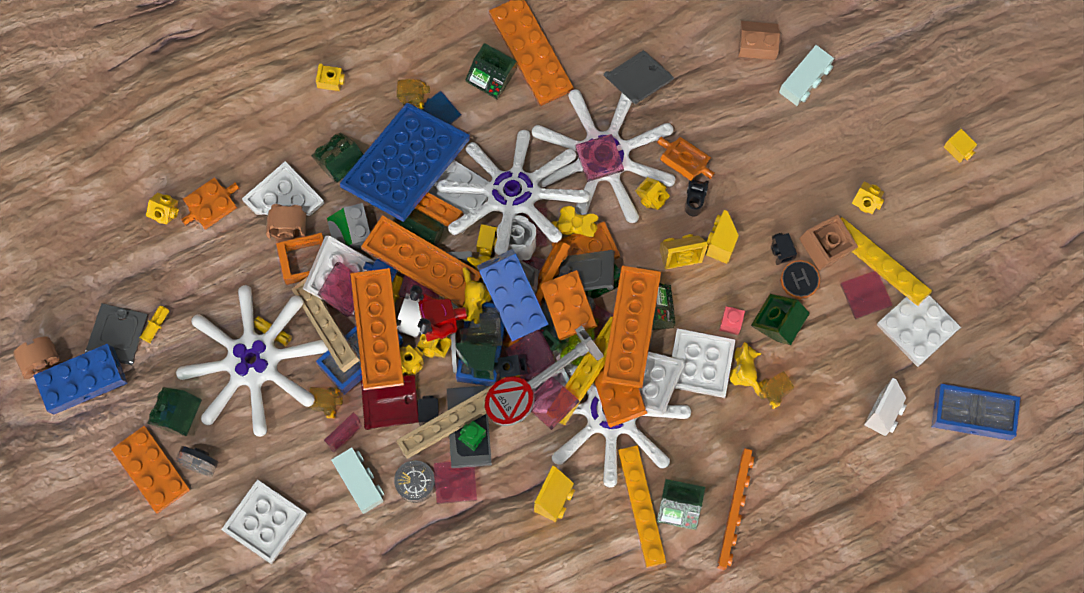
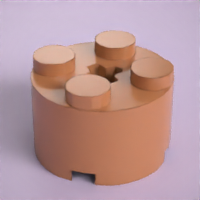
[266,204,307,243]
[13,336,62,379]

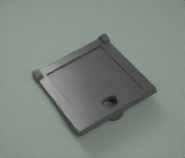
[604,50,674,105]
[560,250,614,291]
[85,303,148,366]

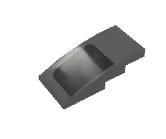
[447,386,492,468]

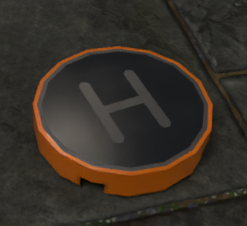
[780,260,820,299]

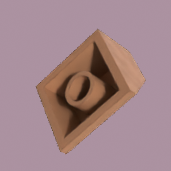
[738,21,780,60]
[799,214,858,271]

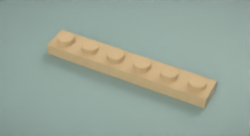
[292,277,360,372]
[396,385,493,459]

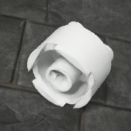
[497,215,536,261]
[397,293,422,337]

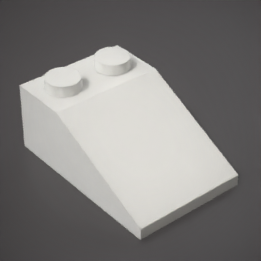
[864,378,907,436]

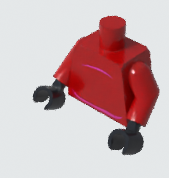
[410,285,467,342]

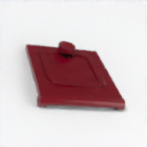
[361,375,419,430]

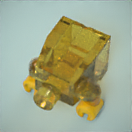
[396,79,430,109]
[758,371,795,409]
[308,387,343,418]

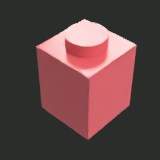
[719,306,745,335]

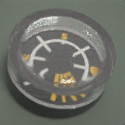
[175,446,219,477]
[394,460,435,503]

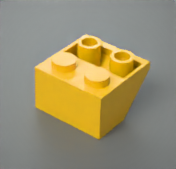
[706,210,739,264]

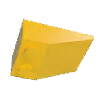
[660,234,708,270]
[534,465,575,522]

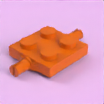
[657,136,715,181]
[181,177,239,230]

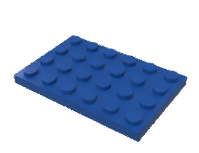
[340,103,470,222]

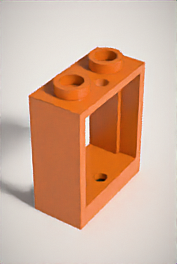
[276,233,324,285]

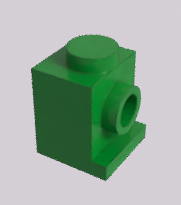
[458,421,486,451]

